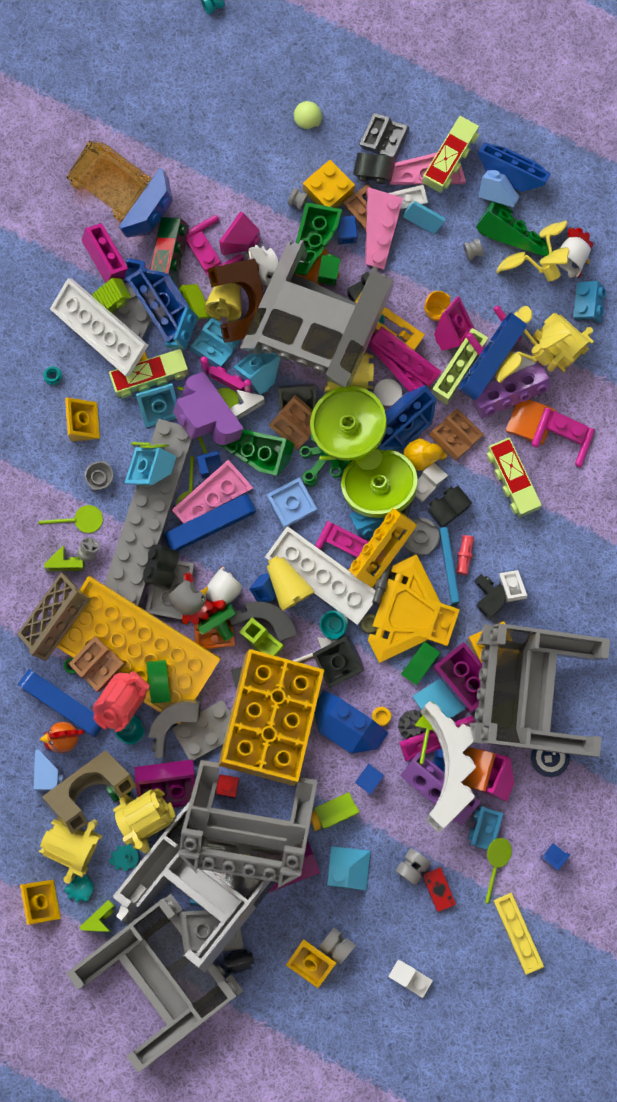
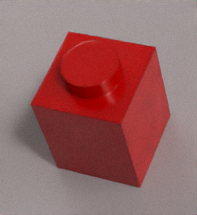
[216,774,240,799]

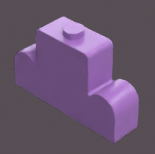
[173,372,244,445]

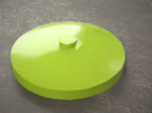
[310,386,387,461]
[341,450,418,518]

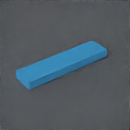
[439,527,459,606]

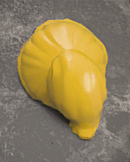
[403,439,447,471]

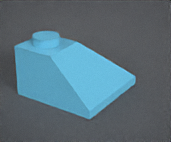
[233,352,280,395]
[125,447,176,485]
[327,846,370,890]

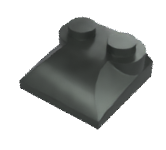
[278,384,317,412]
[312,636,365,688]

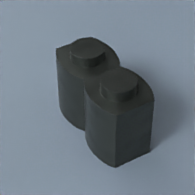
[353,153,396,184]
[428,486,472,528]
[143,545,179,589]

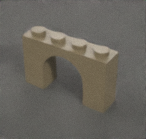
[42,750,136,834]

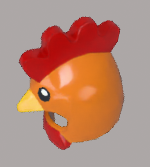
[40,721,84,754]

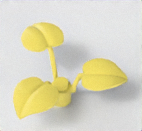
[497,220,570,282]
[495,306,572,384]

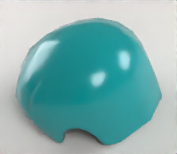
[319,611,349,640]
[114,715,145,745]

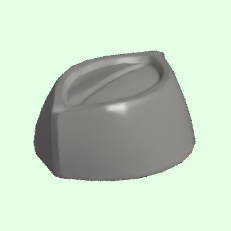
[85,461,113,492]

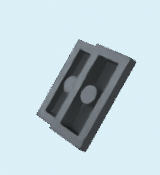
[359,113,409,160]

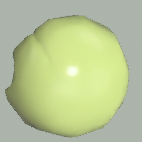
[293,101,323,130]

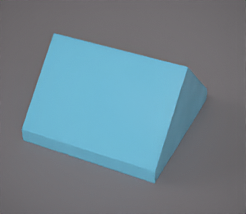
[136,383,177,428]

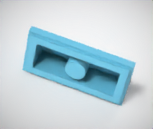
[403,201,446,234]

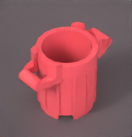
[92,671,150,732]

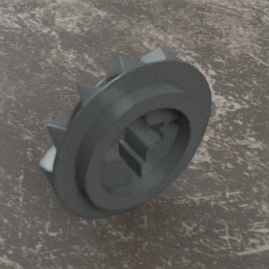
[398,710,426,739]

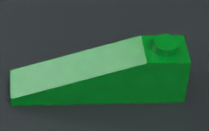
[475,201,549,256]
[294,202,342,276]
[216,429,295,476]

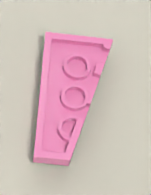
[389,153,466,185]
[365,187,403,270]
[171,460,253,524]

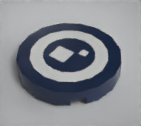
[530,750,570,778]

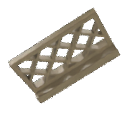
[17,572,91,661]

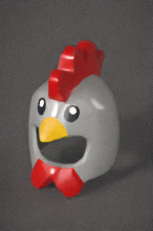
[168,572,214,625]

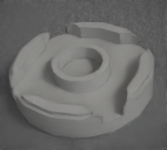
[401,518,440,556]

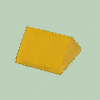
[65,397,100,442]
[20,879,61,925]
[286,939,336,988]

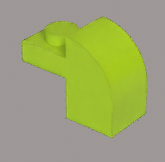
[240,618,284,656]

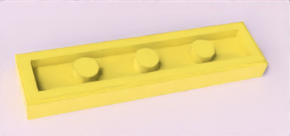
[493,892,544,975]

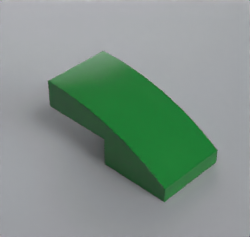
[401,641,441,686]
[147,660,171,703]

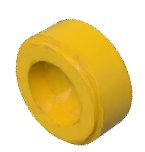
[372,707,391,727]
[310,811,321,832]

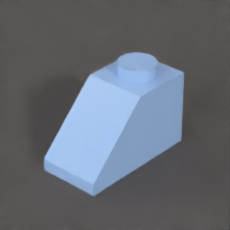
[478,170,519,207]
[34,750,63,791]

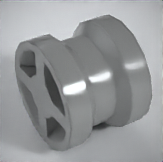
[288,188,309,211]
[463,238,483,261]
[77,537,100,562]

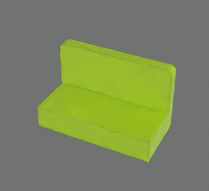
[178,284,211,322]
[314,792,359,830]

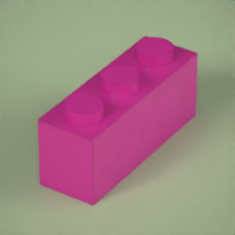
[81,223,128,283]

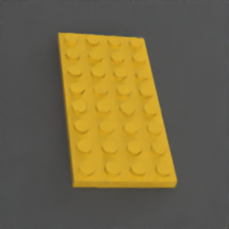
[57,575,221,725]

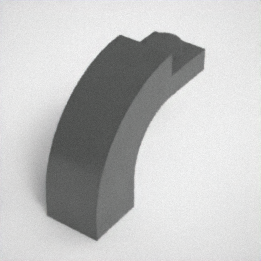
[229,602,297,642]
[149,699,201,758]

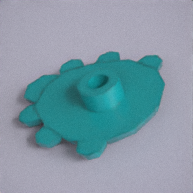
[109,844,139,872]
[64,875,94,903]

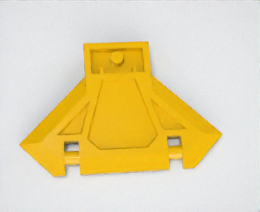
[368,554,460,663]

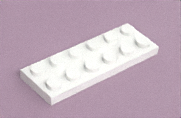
[50,278,148,376]
[265,526,376,625]

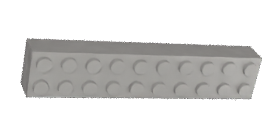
[104,418,194,607]

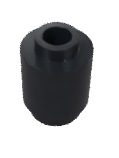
[224,949,255,974]

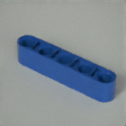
[458,312,527,400]
[164,494,257,551]
[18,669,102,738]

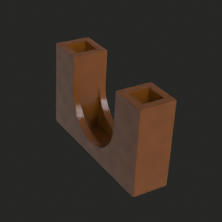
[207,258,271,343]

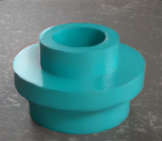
[43,366,62,385]

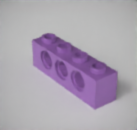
[472,362,550,419]
[400,752,480,826]

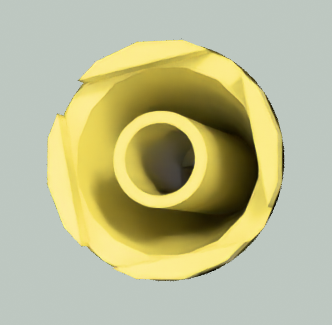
[205,283,242,322]
[267,556,314,611]

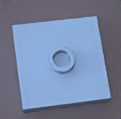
[266,477,318,529]

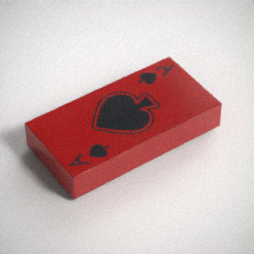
[422,867,456,912]

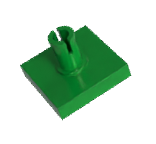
[198,603,235,641]

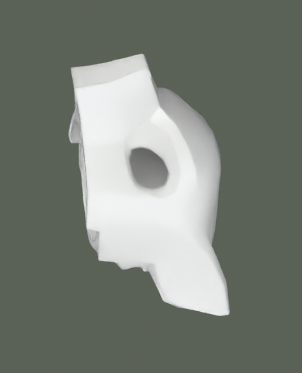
[246,245,278,287]

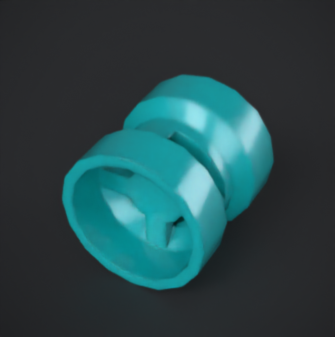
[201,0,225,15]

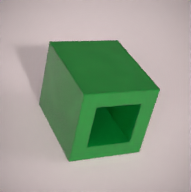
[317,254,341,286]

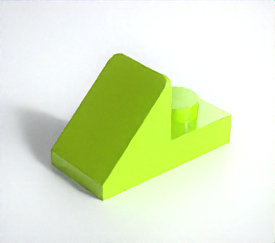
[44,545,85,571]
[79,900,115,932]

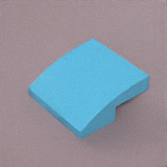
[190,317,241,368]
[412,679,465,718]

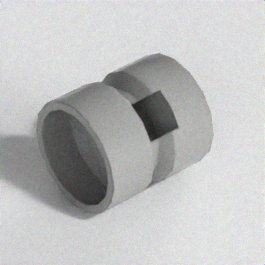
[395,848,431,886]
[318,927,356,965]

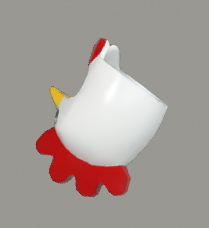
[558,228,593,278]
[206,566,243,613]

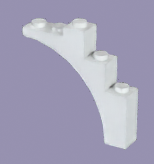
[420,701,476,833]

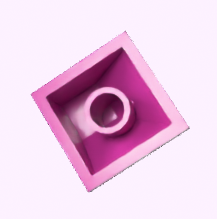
[219,211,261,255]
[434,296,474,351]
[480,749,514,802]

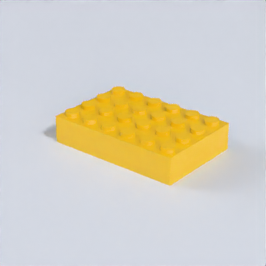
[218,649,324,786]

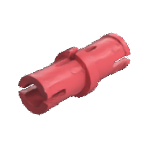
[456,535,474,575]

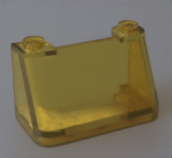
[66,140,152,222]

